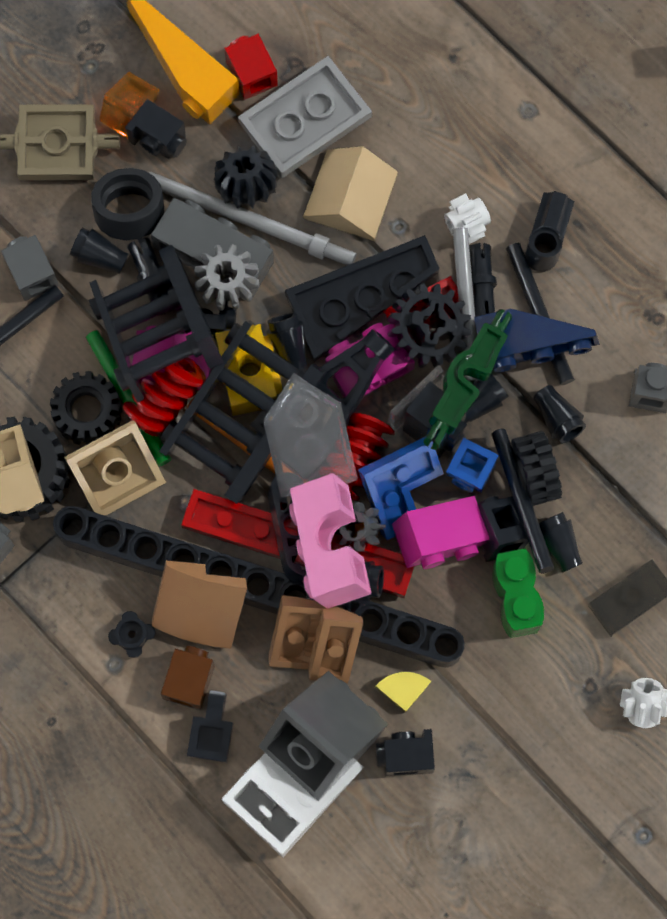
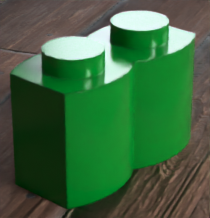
[492,549,544,638]

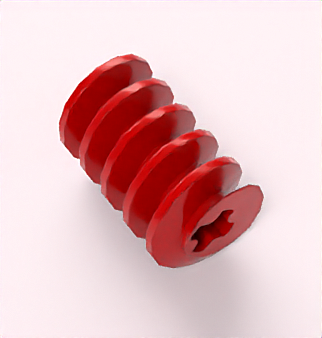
[123,357,206,436]
[319,413,395,501]

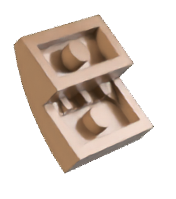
[151,561,247,649]
[268,595,363,683]

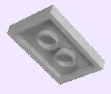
[238,56,372,178]

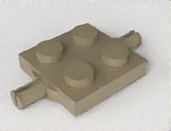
[0,104,121,180]

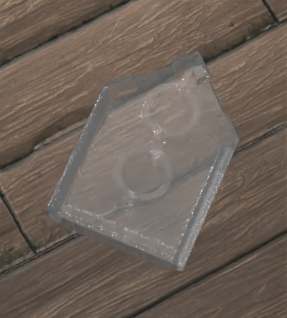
[263,373,358,497]

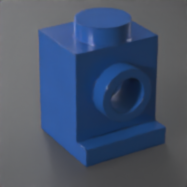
[446,438,499,493]

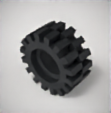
[50,371,122,445]
[511,431,562,506]

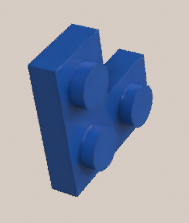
[358,436,444,540]

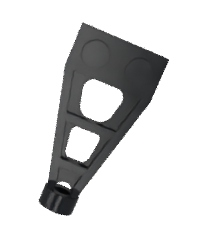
[250,329,395,478]

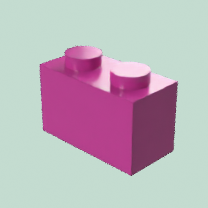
[392,496,490,570]

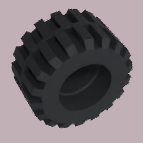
[0,416,71,522]

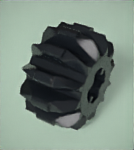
[214,145,278,209]

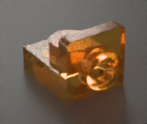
[99,72,159,138]

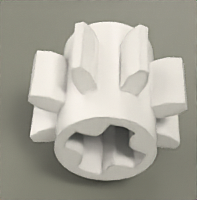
[444,194,491,244]
[620,678,667,728]

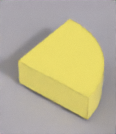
[375,672,431,713]

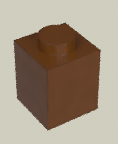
[161,646,215,711]

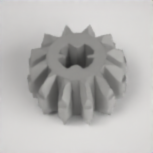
[194,244,259,310]

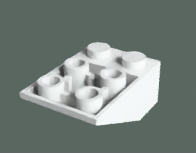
[222,753,364,857]

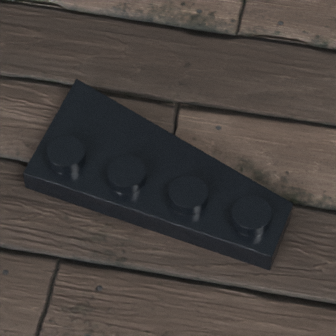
[285,235,440,362]

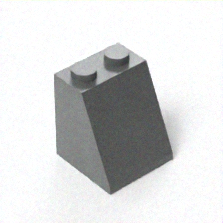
[259,671,388,801]

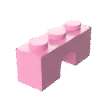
[289,473,371,609]

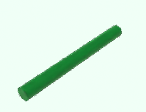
[85,330,172,467]

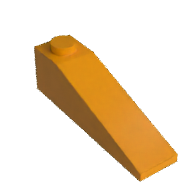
[126,0,240,125]

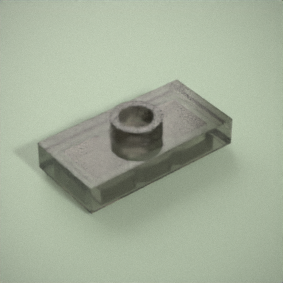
[588,560,667,637]

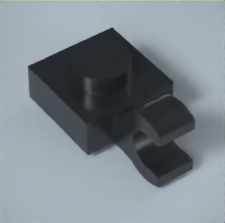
[187,690,234,763]

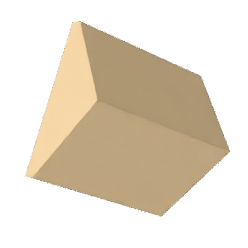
[304,146,398,241]
[64,420,166,516]

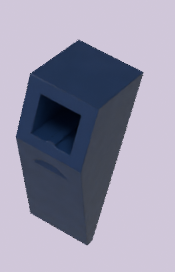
[474,309,600,372]

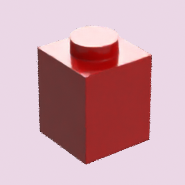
[225,33,278,100]

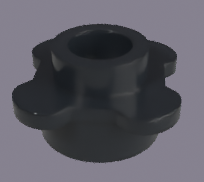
[108,611,156,658]

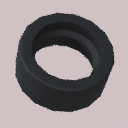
[91,168,165,241]

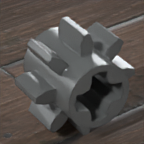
[338,502,386,551]

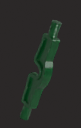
[423,309,512,450]

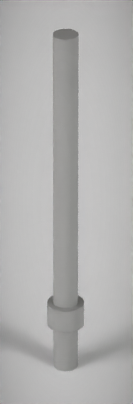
[149,171,357,265]

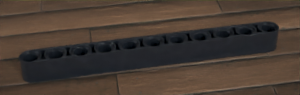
[53,506,465,668]

